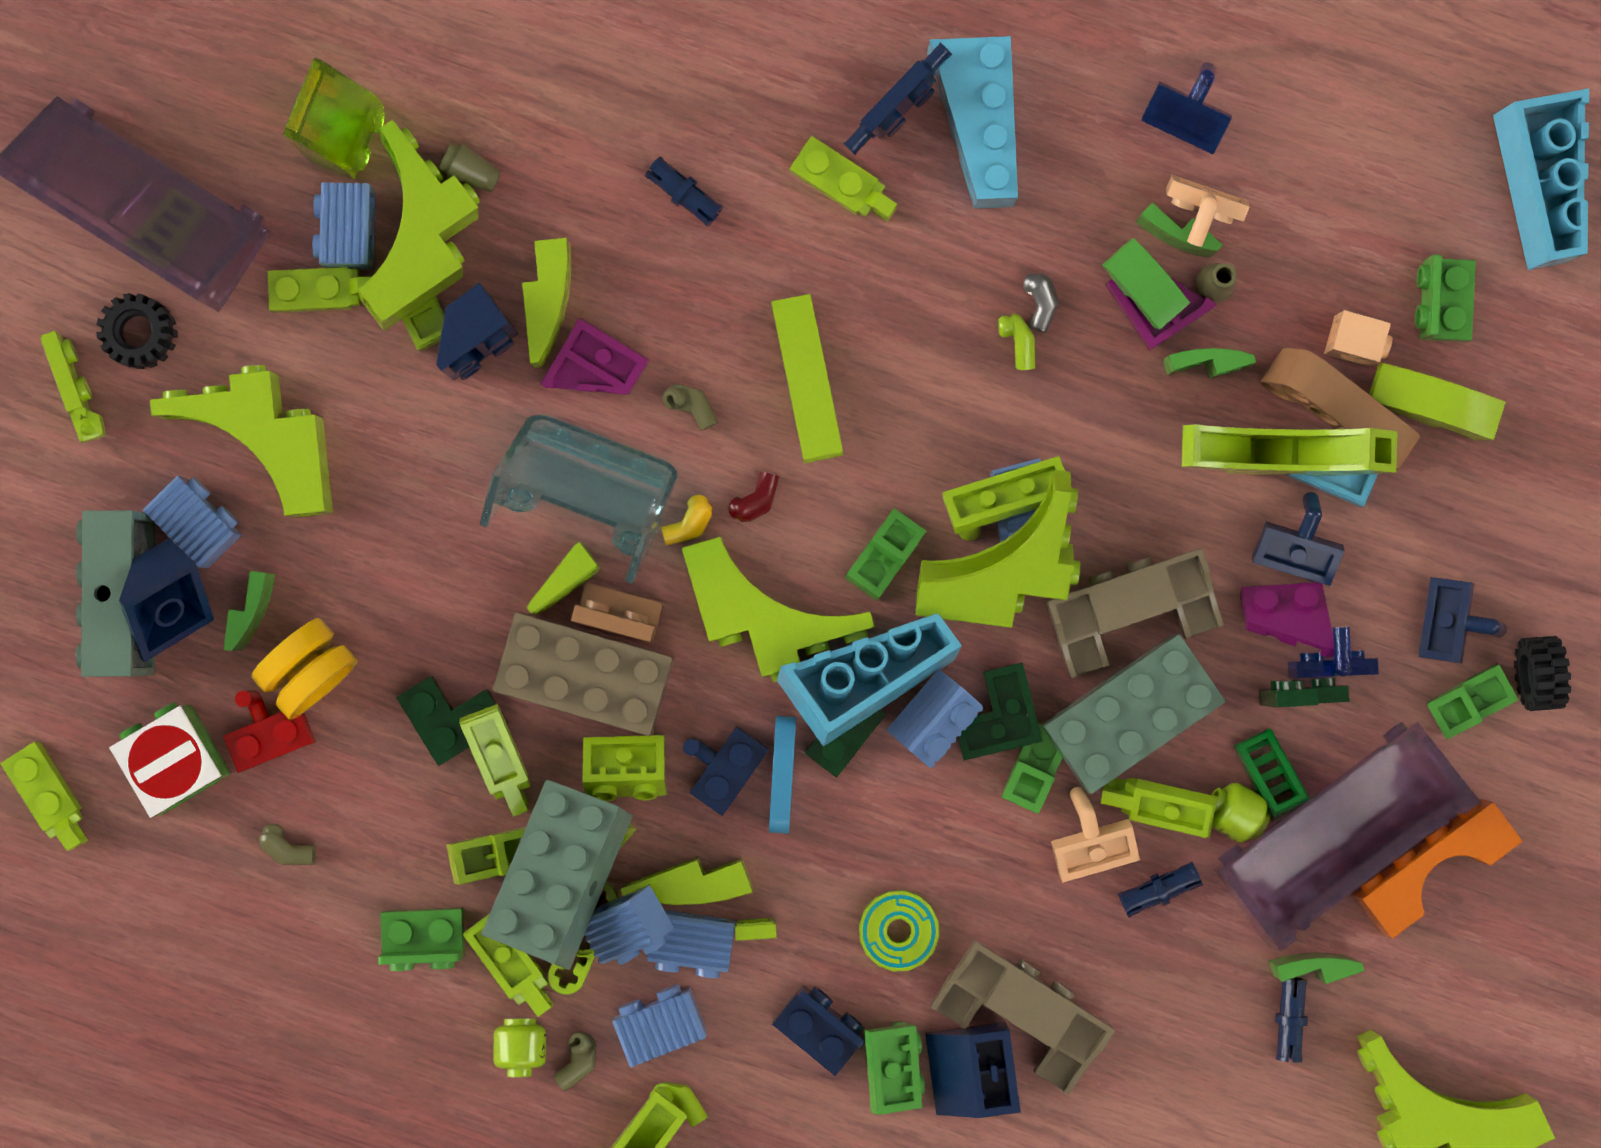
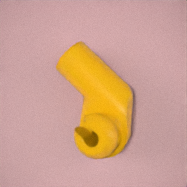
[661,495,712,546]

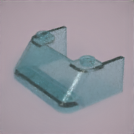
[479,415,678,584]

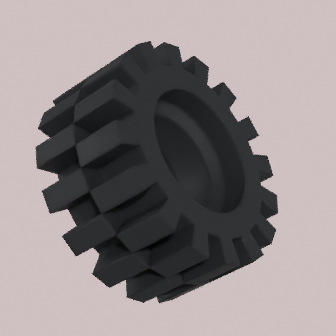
[96,293,178,369]
[1514,636,1571,711]

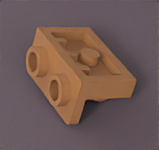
[571,583,663,642]

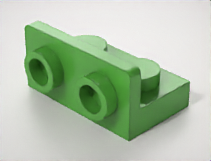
[1415,254,1476,342]
[378,907,465,971]
[865,1021,925,1115]

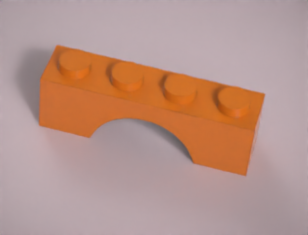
[1353,799,1523,939]

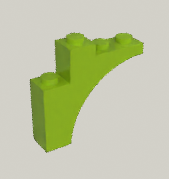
[358,120,480,331]
[150,365,333,518]
[1182,424,1397,476]
[915,470,1080,628]
[682,537,875,682]
[1357,1030,1555,1148]

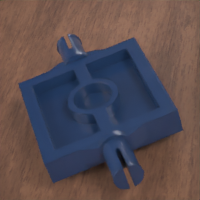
[843,42,953,155]

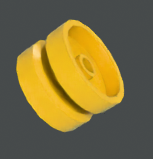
[251,618,358,720]

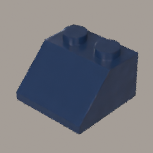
[119,538,214,662]

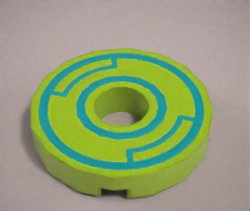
[859,890,939,972]

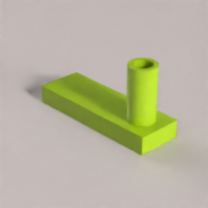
[942,456,1072,541]

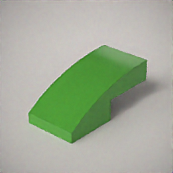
[1136,203,1223,258]
[1102,238,1190,330]
[1163,348,1256,379]
[844,508,927,601]
[223,571,275,651]
[1426,663,1519,740]
[1001,723,1063,814]
[1268,952,1365,984]

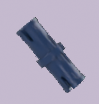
[645,156,723,227]
[1118,861,1203,918]
[1275,977,1308,1063]

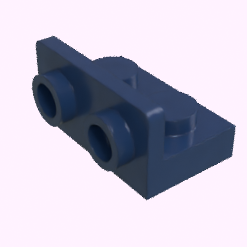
[772,985,865,1076]

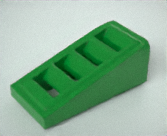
[1234,728,1310,822]

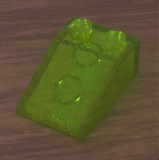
[283,57,385,179]

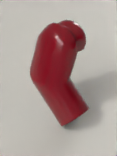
[728,471,779,522]

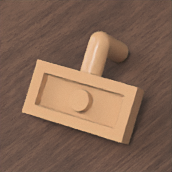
[1166,174,1250,247]
[1051,787,1140,883]

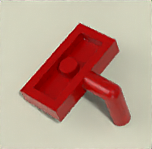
[223,690,316,773]

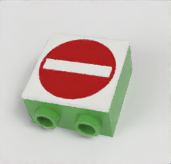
[109,702,232,818]

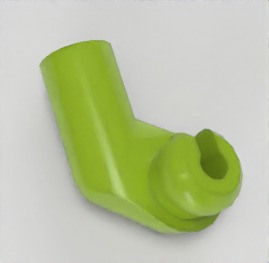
[998,313,1036,370]
[649,1082,708,1128]

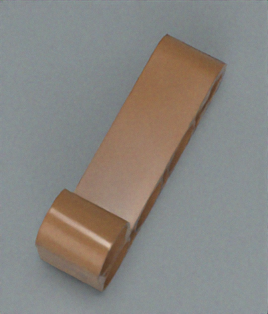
[1260,348,1420,471]

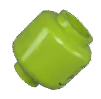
[1211,783,1270,843]
[493,1018,546,1077]

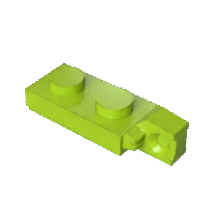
[789,136,897,222]
[268,267,371,313]
[40,331,106,443]
[459,704,530,817]
[0,741,88,851]
[1101,778,1218,838]
[463,914,554,1017]

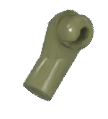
[662,384,719,431]
[259,824,316,865]
[554,1032,597,1091]

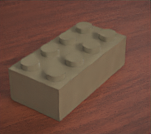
[492,612,675,736]

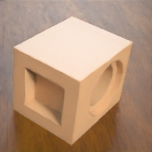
[1324,310,1393,367]

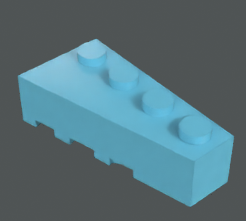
[927,36,1018,209]
[1493,88,1589,271]
[777,613,962,747]

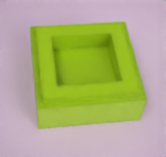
[402,297,445,352]
[735,917,777,941]

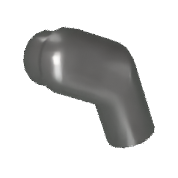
[1023,273,1059,334]

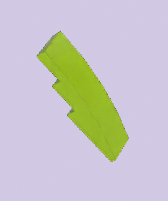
[771,294,844,463]

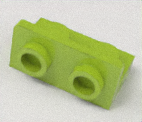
[582,735,667,802]

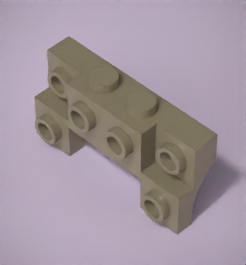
[1045,548,1224,678]
[930,939,1115,1095]

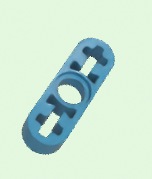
[769,715,796,834]

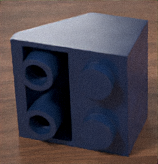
[436,283,518,381]
[925,1022,1021,1118]

